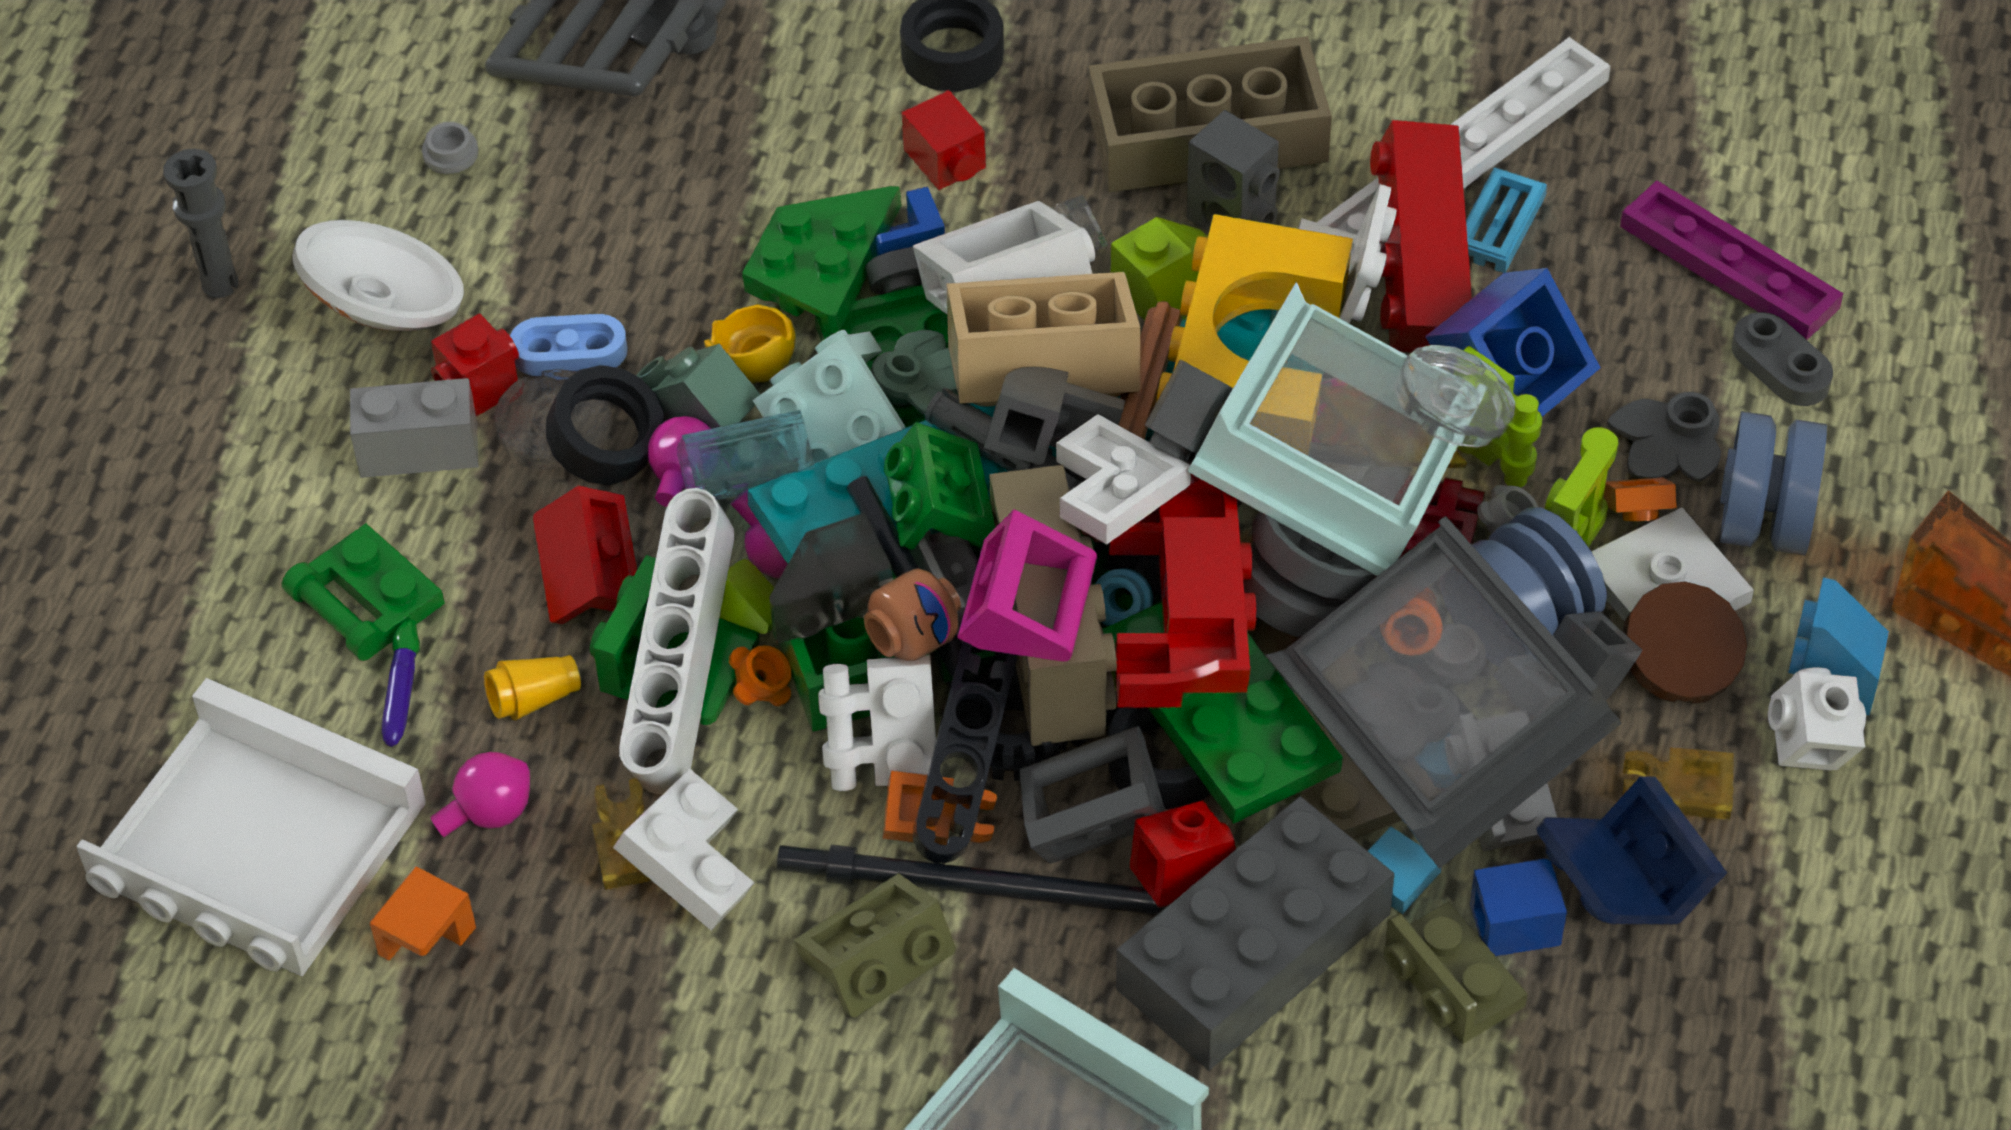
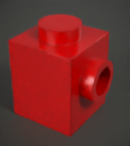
[431,313,520,417]
[1129,800,1236,908]

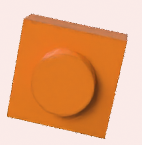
[1604,477,1677,521]

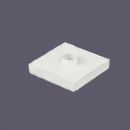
[1592,507,1754,621]

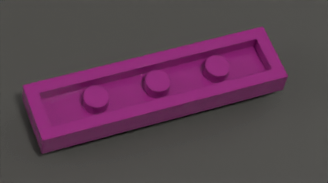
[1620,180,1844,340]

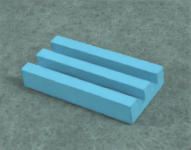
[1466,167,1547,273]

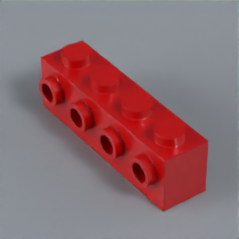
[1370,120,1472,355]

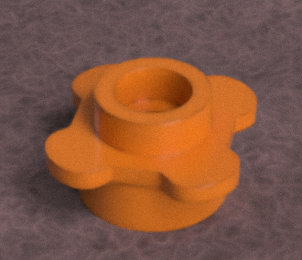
[729,645,791,707]

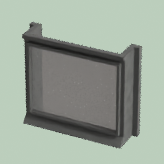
[1265,516,1621,869]

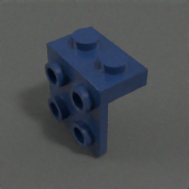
[1536,776,1727,924]

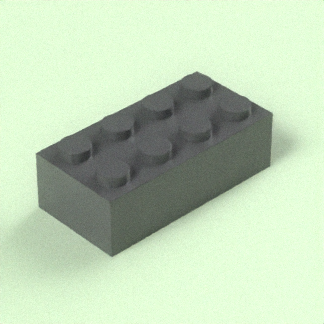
[1116,796,1395,1071]

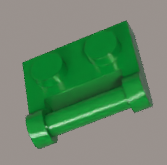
[281,523,445,661]

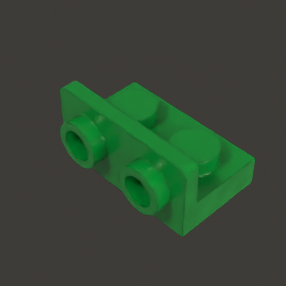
[884,422,995,550]

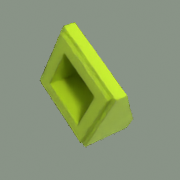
[719,558,778,634]

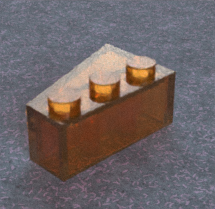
[1891,490,2011,677]

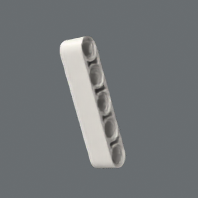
[619,488,734,794]

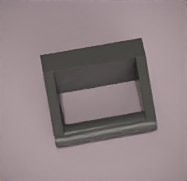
[1020,726,1165,864]

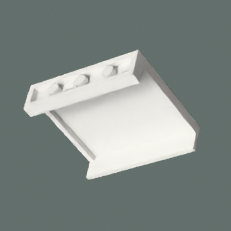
[76,678,426,976]

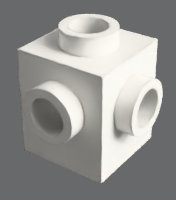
[1768,667,1866,770]

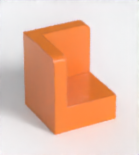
[370,866,476,961]

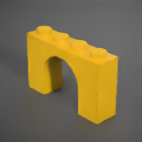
[1156,214,1353,456]

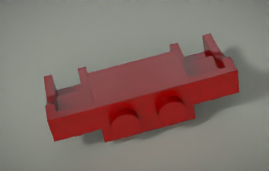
[1108,474,1256,707]

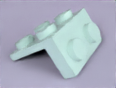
[753,330,906,470]

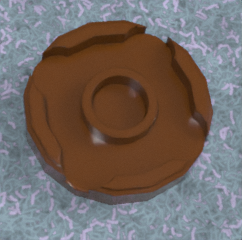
[1623,581,1747,704]

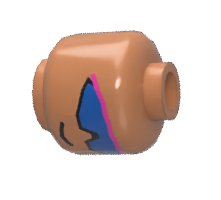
[864,568,961,661]

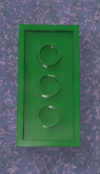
[1102,602,1343,824]

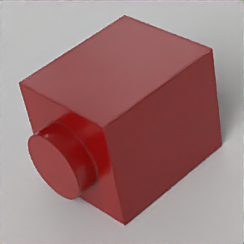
[901,90,986,190]

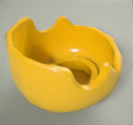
[704,304,796,384]

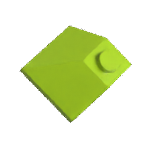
[1111,217,1208,321]

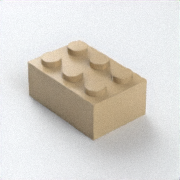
[947,272,1140,407]

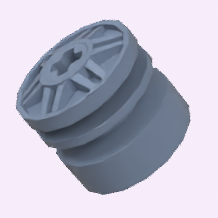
[1440,507,1607,667]

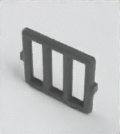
[485,0,706,97]

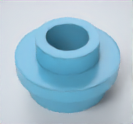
[1095,568,1153,627]

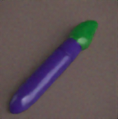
[381,619,420,747]

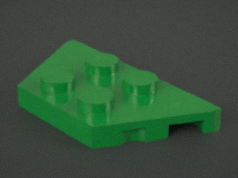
[742,186,902,334]

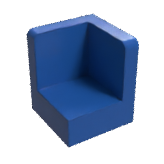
[876,186,945,256]
[1470,859,1567,956]

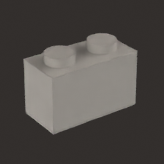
[350,378,479,478]

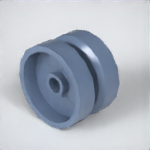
[1720,411,1827,556]

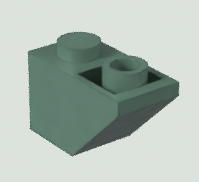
[636,344,761,438]

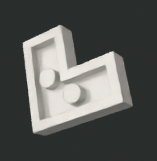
[1056,414,1191,544]
[613,769,755,930]

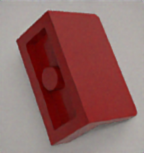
[533,485,637,624]

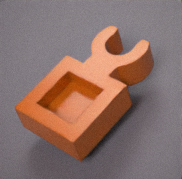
[883,771,997,845]

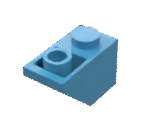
[1788,578,1889,716]

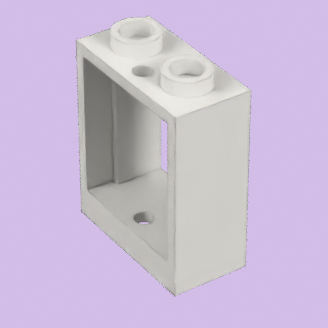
[913,201,1095,314]

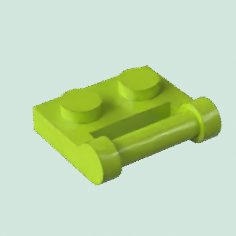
[1545,427,1618,547]

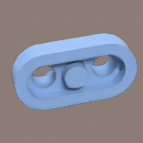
[510,314,628,376]

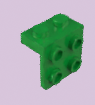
[590,555,759,725]

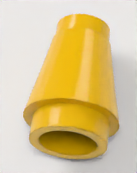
[484,655,581,721]

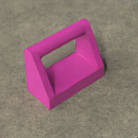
[957,509,1097,662]

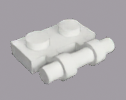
[818,655,936,791]

